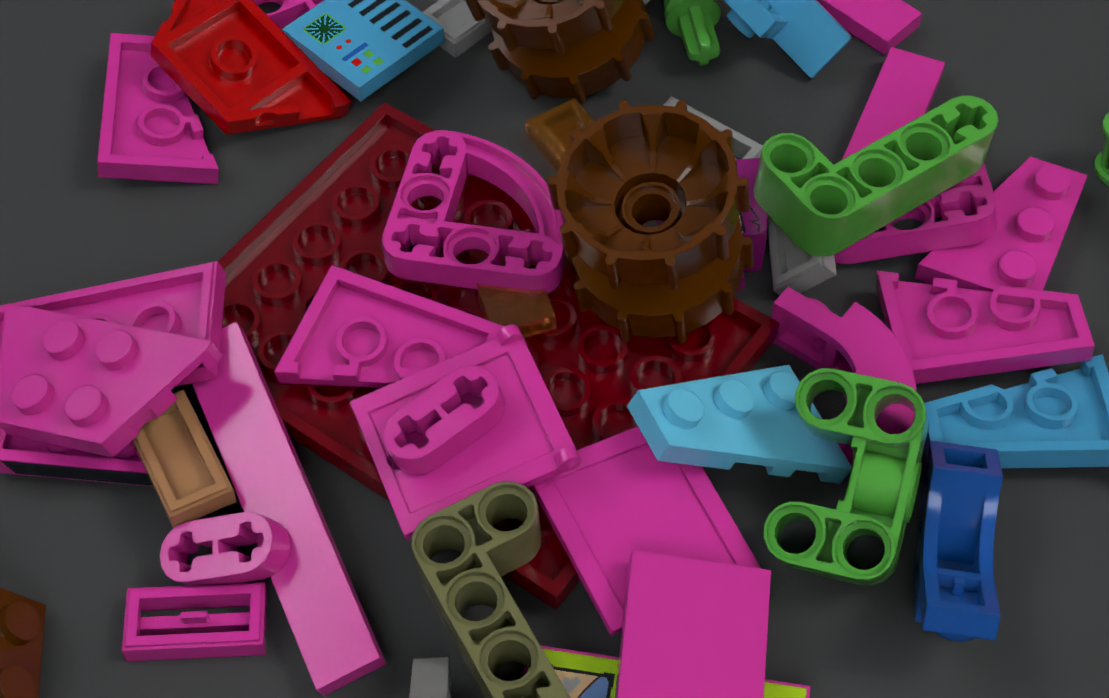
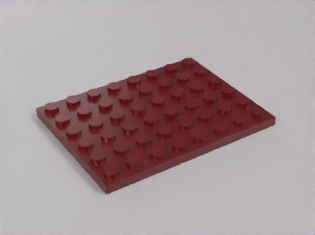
[218,102,779,610]

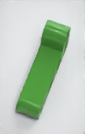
[753,95,999,256]

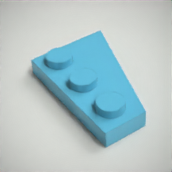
[627,365,852,484]

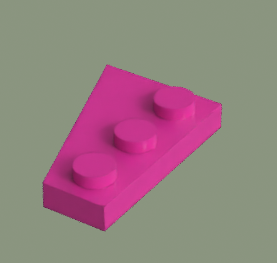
[876,271,1095,384]

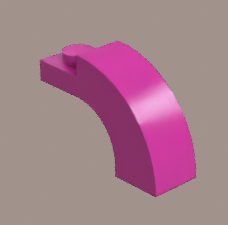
[771,287,916,466]

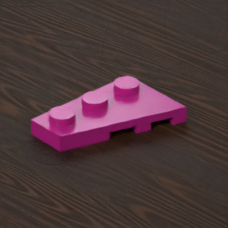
[97,33,219,185]
[914,156,1088,292]
[274,265,505,388]

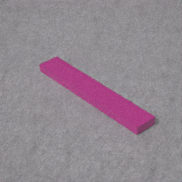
[192,321,387,696]

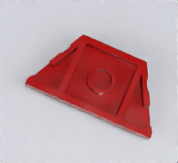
[150,0,351,135]

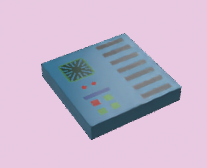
[282,0,444,102]

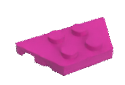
[0,303,223,457]

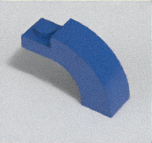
[914,441,1003,642]

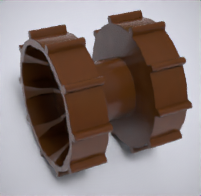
[465,0,655,104]
[547,100,754,344]

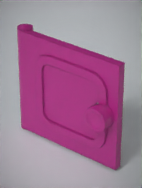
[350,324,581,541]
[529,426,761,636]

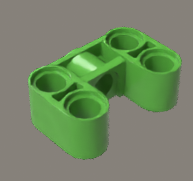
[764,368,928,586]

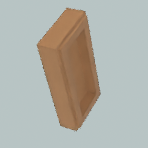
[132,389,237,528]

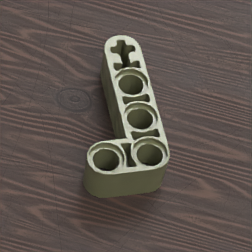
[411,481,570,698]

